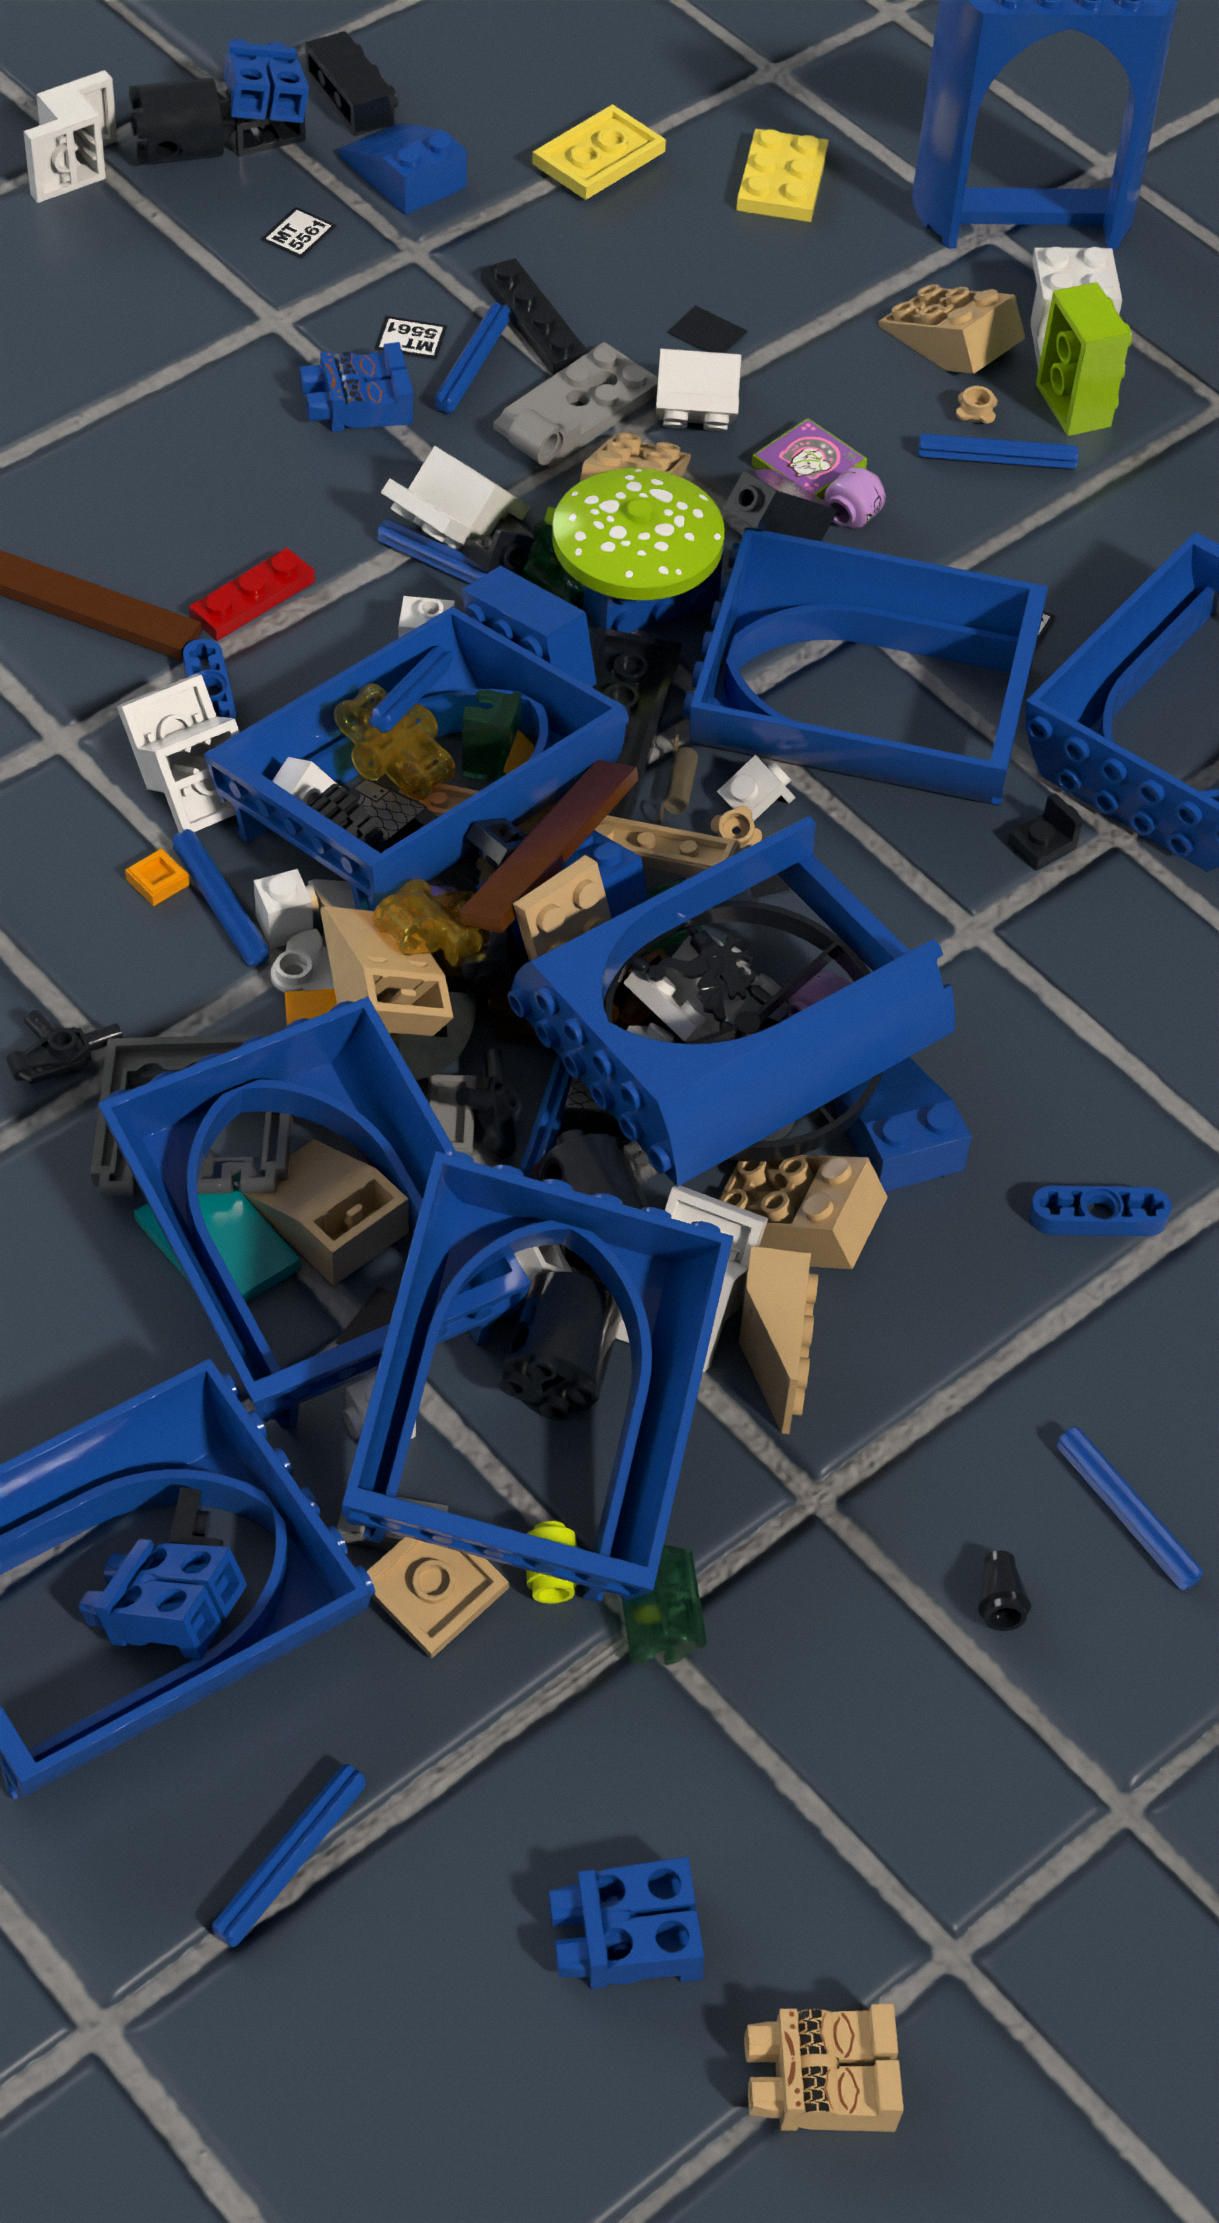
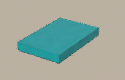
[134,1185,301,1302]

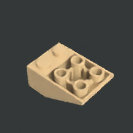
[878,284,1025,374]
[580,433,691,482]
[320,906,454,1037]
[240,1139,409,1286]
[718,1155,888,1269]
[739,1246,818,1434]

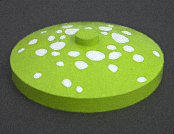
[552,468,725,600]

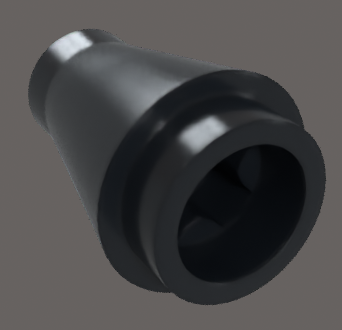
[978,1550,1031,1631]

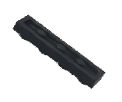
[481,258,588,375]

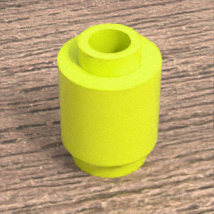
[526,1521,578,1604]

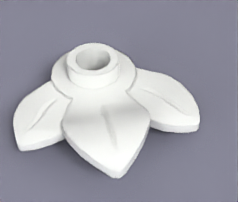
[271,928,334,992]

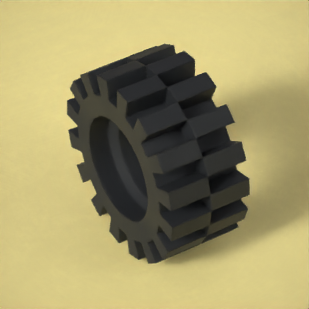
[308,783,387,853]

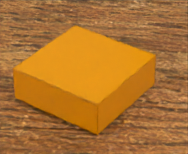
[125,848,190,907]

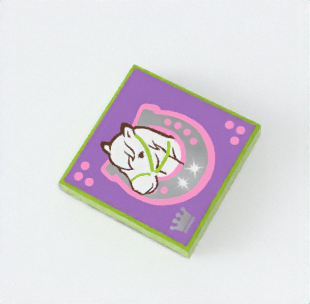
[752,418,867,499]

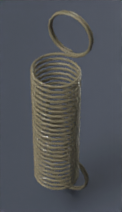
[659,734,698,824]

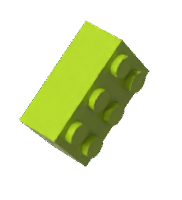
[1036,282,1132,436]

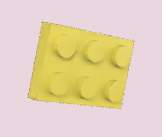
[532,104,666,200]
[736,129,829,222]

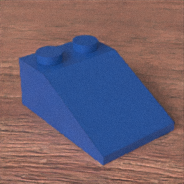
[339,122,467,215]
[830,1057,972,1192]

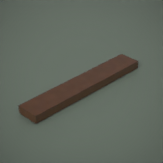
[0,550,202,660]
[459,760,639,933]

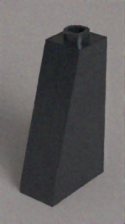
[723,469,838,541]

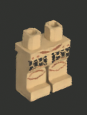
[744,2003,904,2132]

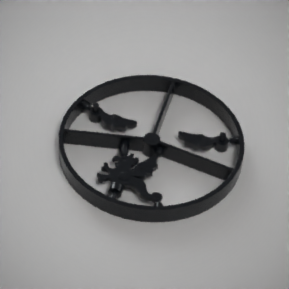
[604,901,883,1162]

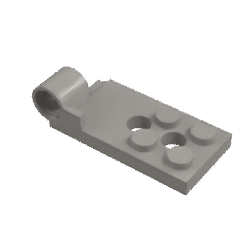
[493,342,658,468]

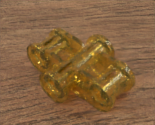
[334,683,456,801]
[372,879,489,967]

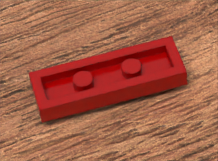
[189,548,315,641]

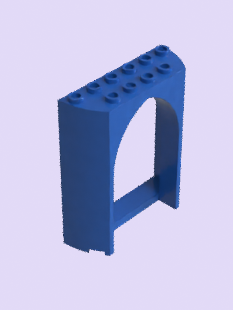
[911,0,1179,250]
[682,527,1048,806]
[1025,531,1219,872]
[204,607,629,912]
[507,816,955,1187]
[98,997,531,1429]
[342,1151,733,1602]
[0,1358,375,1800]

